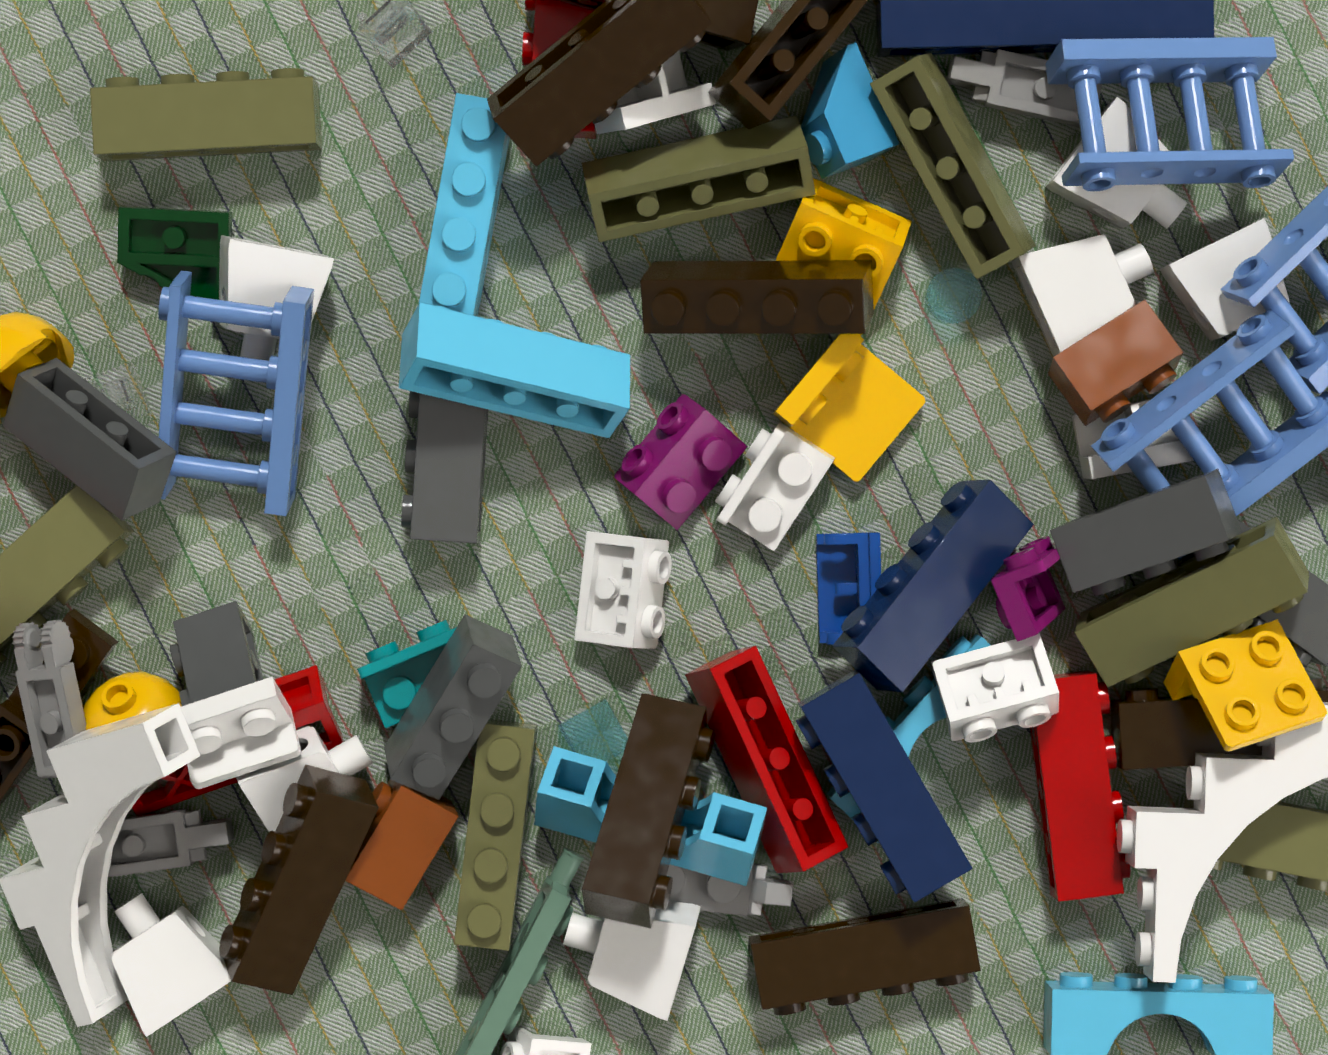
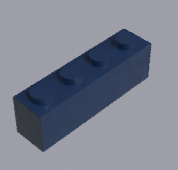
[832,480,1034,692]
[795,670,973,903]

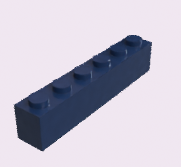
[876,0,1214,57]

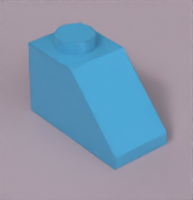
[801,42,900,179]

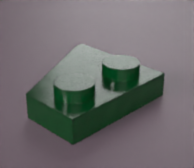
[117,206,232,300]

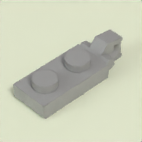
[946,49,1102,127]
[108,808,234,877]
[666,862,794,916]

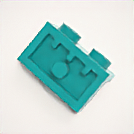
[357,620,457,728]

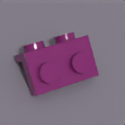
[614,394,748,531]
[991,536,1066,642]

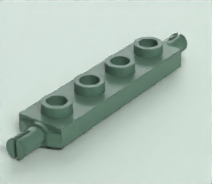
[455,847,584,1055]

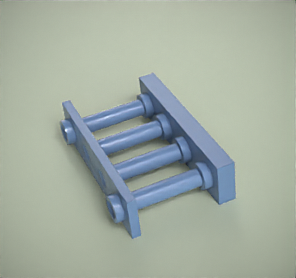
[1045,37,1294,192]
[1220,186,1328,394]
[158,270,314,516]
[1091,309,1328,559]

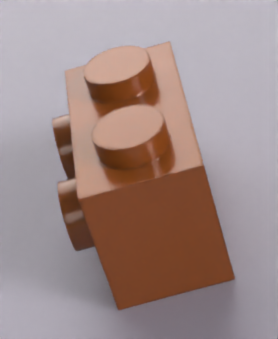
[1048,300,1183,426]
[345,780,459,910]

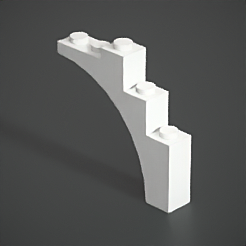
[1117,702,1328,983]
[0,703,200,1027]

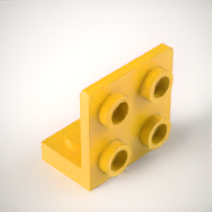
[775,178,912,336]
[773,334,925,482]
[1163,619,1327,752]

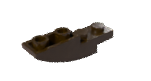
[0,609,119,806]

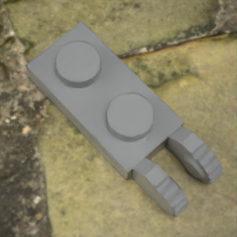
[12,620,86,779]

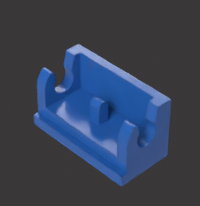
[816,532,881,645]

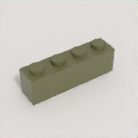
[870,53,1036,280]
[90,68,322,161]
[581,115,816,242]
[0,485,134,666]
[1075,516,1309,687]
[454,719,537,951]
[1183,796,1328,892]

